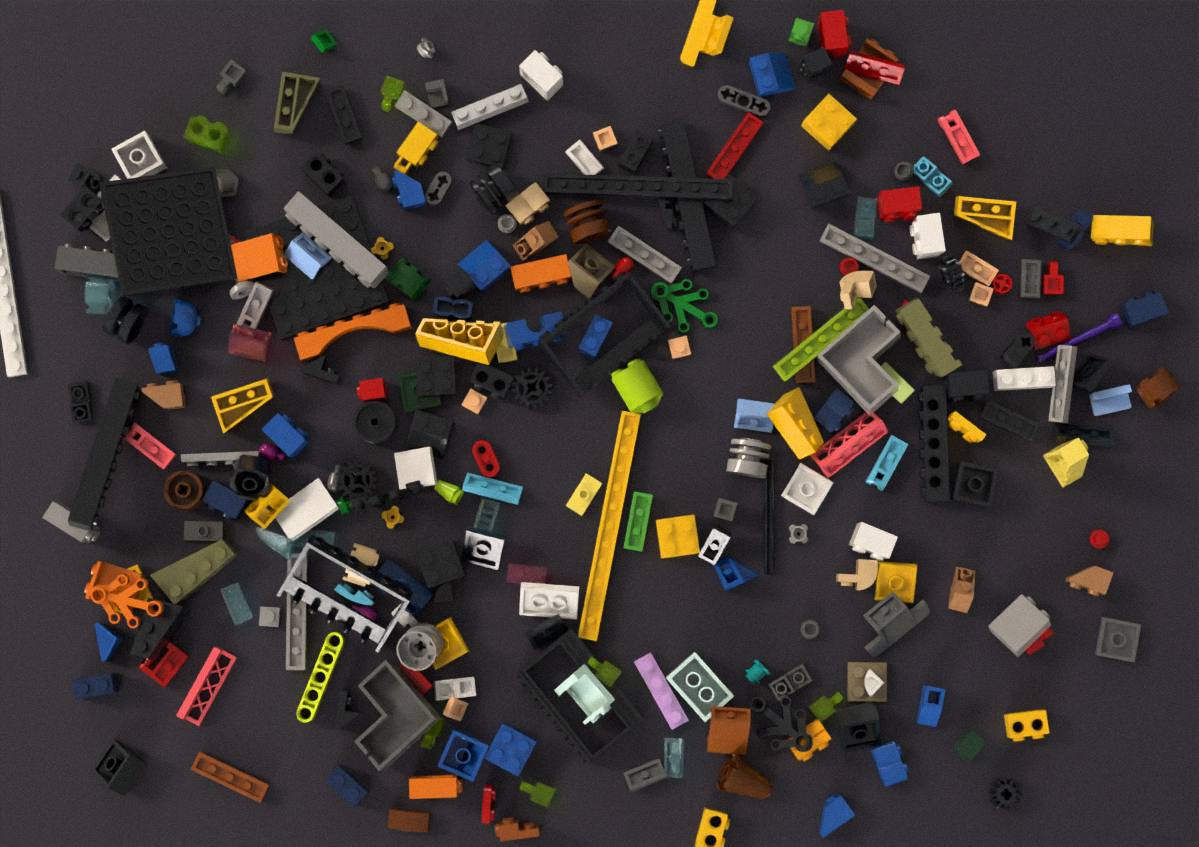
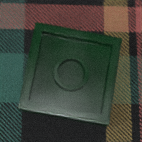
[397,372,442,413]

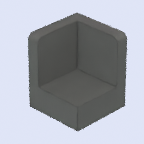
[425,79,449,109]
[215,169,239,197]
[712,498,738,522]

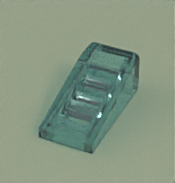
[473,498,500,532]
[256,527,295,560]

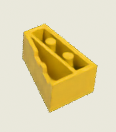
[954,196,1016,240]

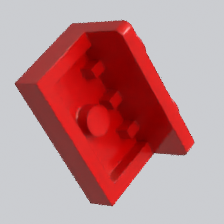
[1026,312,1072,350]

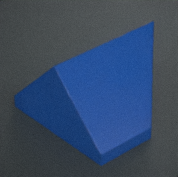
[713,556,759,591]
[94,623,125,662]

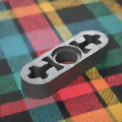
[717,85,770,117]

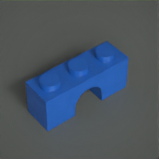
[503,312,567,350]

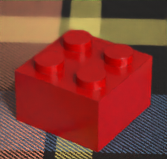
[817,10,851,58]
[876,187,922,223]

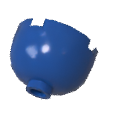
[170,298,201,337]

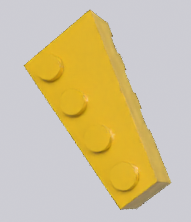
[415,318,504,365]

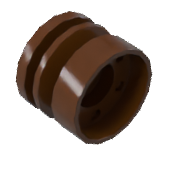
[563,200,611,245]

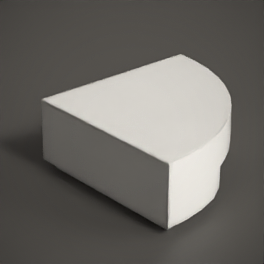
[864,669,884,697]

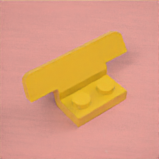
[680,0,733,67]

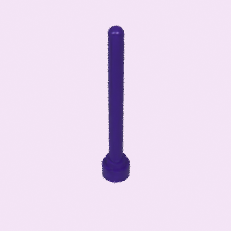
[1036,313,1123,362]

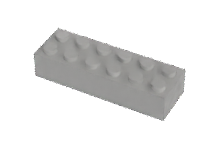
[283,191,389,289]

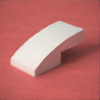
[433,677,476,701]

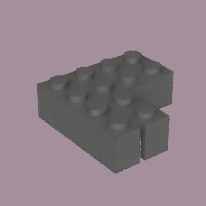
[354,659,442,771]

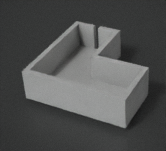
[817,305,901,416]

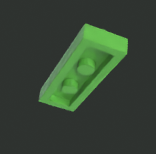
[624,491,653,552]

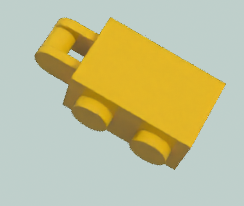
[393,122,439,175]

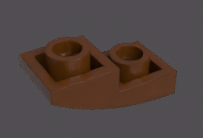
[388,808,431,833]

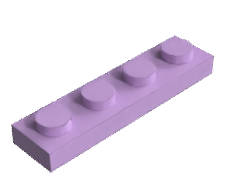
[634,652,689,730]

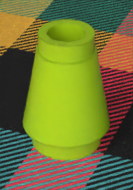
[434,480,464,504]

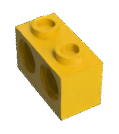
[244,483,290,530]
[1004,709,1049,741]
[695,807,730,847]

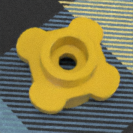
[371,237,394,260]
[381,506,404,529]

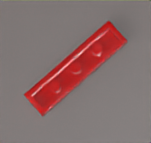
[706,112,764,179]

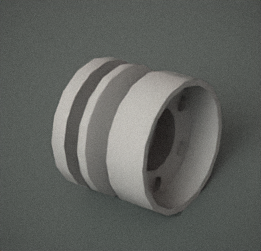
[726,438,771,478]
[396,623,444,671]

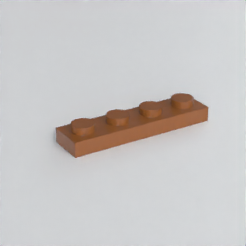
[791,306,815,384]
[191,751,270,803]

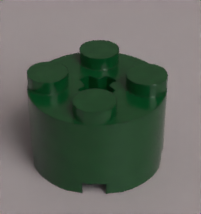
[385,257,431,301]

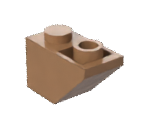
[513,221,559,261]
[142,380,186,410]
[948,566,975,613]
[1065,566,1113,597]

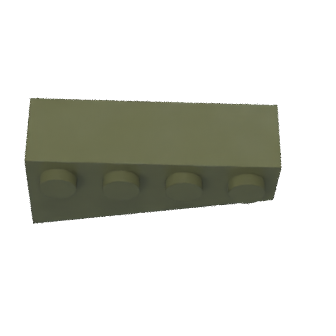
[895,298,962,377]

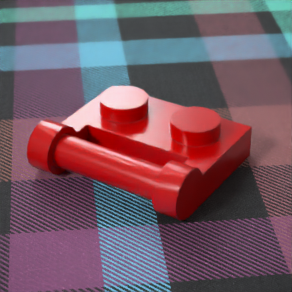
[138,640,190,688]

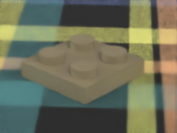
[847,662,887,702]

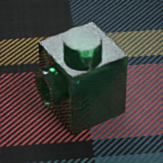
[953,729,986,761]

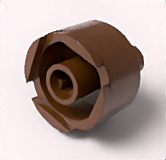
[1135,366,1182,410]
[164,471,206,510]

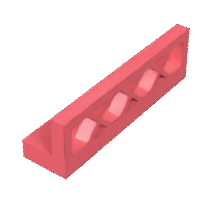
[810,412,888,478]
[176,647,238,726]

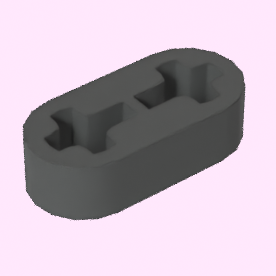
[425,172,452,206]

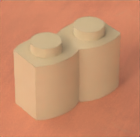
[506,182,550,225]

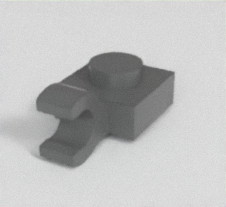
[216,59,247,95]

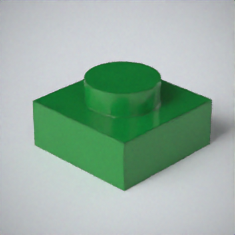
[310,29,337,53]

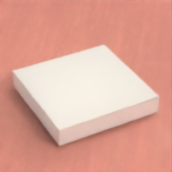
[394,447,438,489]
[781,463,834,516]

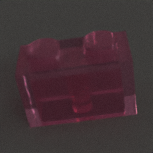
[228,324,272,362]
[506,563,548,584]

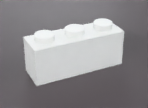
[992,366,1056,391]

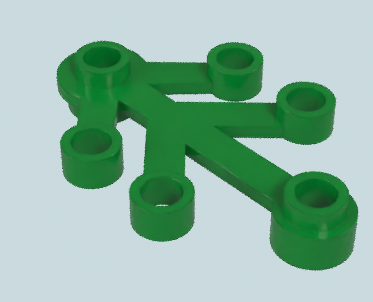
[651,279,718,333]

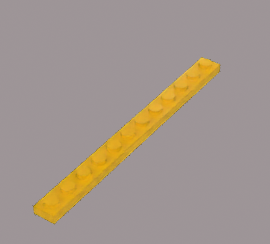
[578,411,641,641]

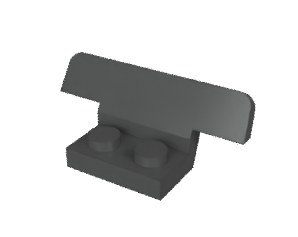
[863,591,930,657]

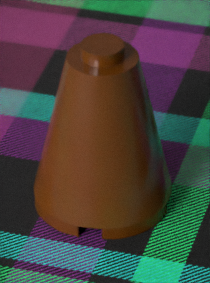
[716,753,773,799]

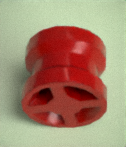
[991,274,1012,295]

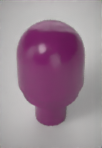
[259,443,286,461]
[352,605,377,621]

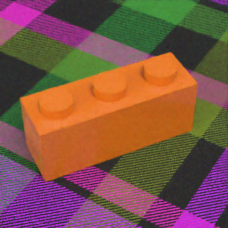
[510,254,571,293]

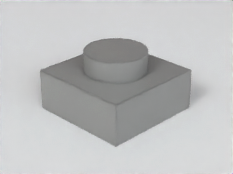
[259,606,281,627]

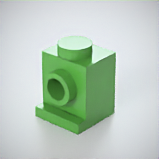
[789,18,814,47]

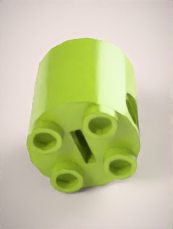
[611,359,663,413]

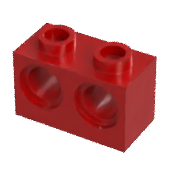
[357,378,389,403]

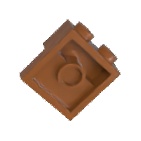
[495,817,540,842]

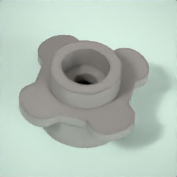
[417,38,436,58]
[789,524,808,544]

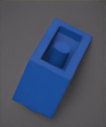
[819,794,855,838]

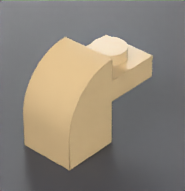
[839,271,877,309]
[836,559,878,590]

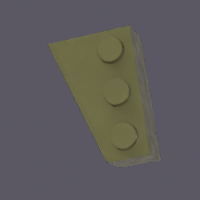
[274,72,320,135]

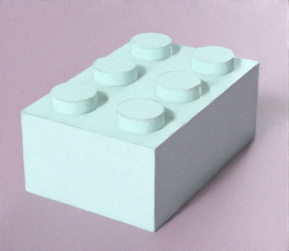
[665,652,734,722]

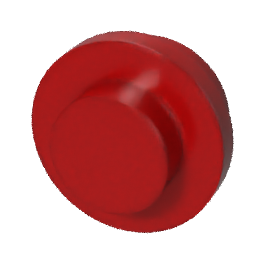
[840,257,859,276]
[1089,530,1109,549]

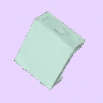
[554,664,615,725]

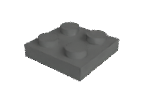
[1095,617,1141,663]

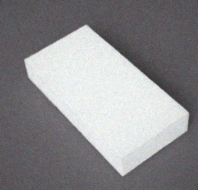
[565,140,604,175]

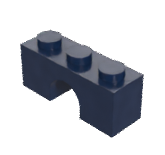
[371,559,434,618]

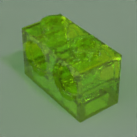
[183,115,230,153]

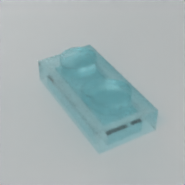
[220,582,254,625]
[664,738,684,778]

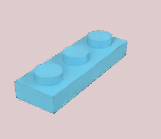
[462,473,523,505]

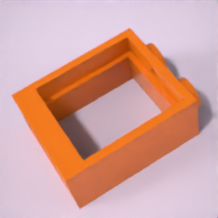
[409,775,463,799]

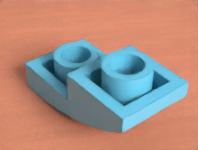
[913,156,953,198]
[334,583,376,605]

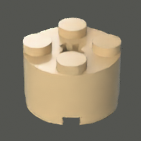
[342,543,379,587]

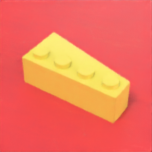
[1043,438,1089,488]

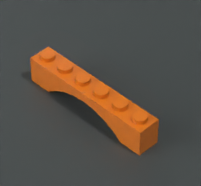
[294,303,412,362]

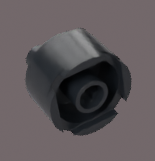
[230,454,271,500]

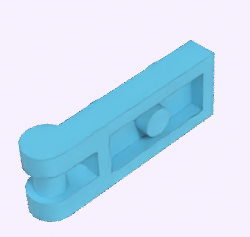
[865,435,908,491]

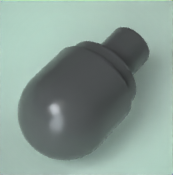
[372,166,393,192]
[327,465,342,492]

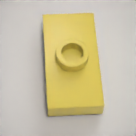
[566,473,602,516]

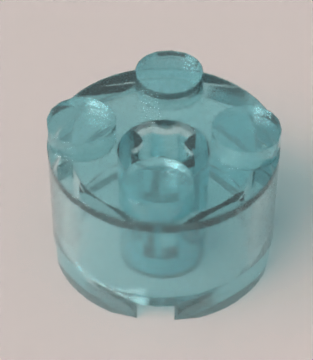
[85,275,116,314]

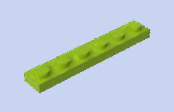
[773,298,869,382]

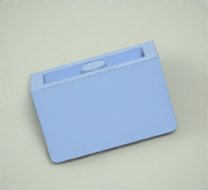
[284,233,331,279]
[1088,384,1132,416]
[734,399,775,433]

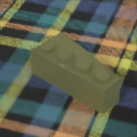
[150,540,238,605]

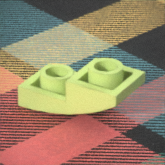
[881,362,915,404]

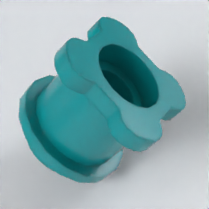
[745,660,770,684]

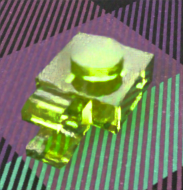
[380,75,405,112]
[587,657,622,687]
[809,692,843,722]
[421,718,446,749]
[519,781,555,808]

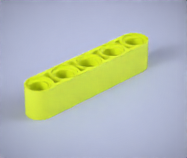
[296,632,345,723]

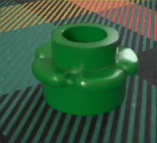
[335,497,351,515]

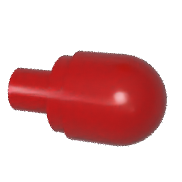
[611,257,634,279]

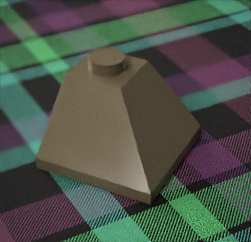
[568,243,616,298]

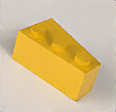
[1091,215,1154,246]
[211,378,274,433]
[767,387,824,460]

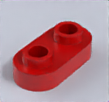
[472,440,500,477]
[482,784,496,824]

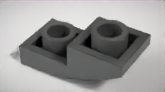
[768,663,813,701]

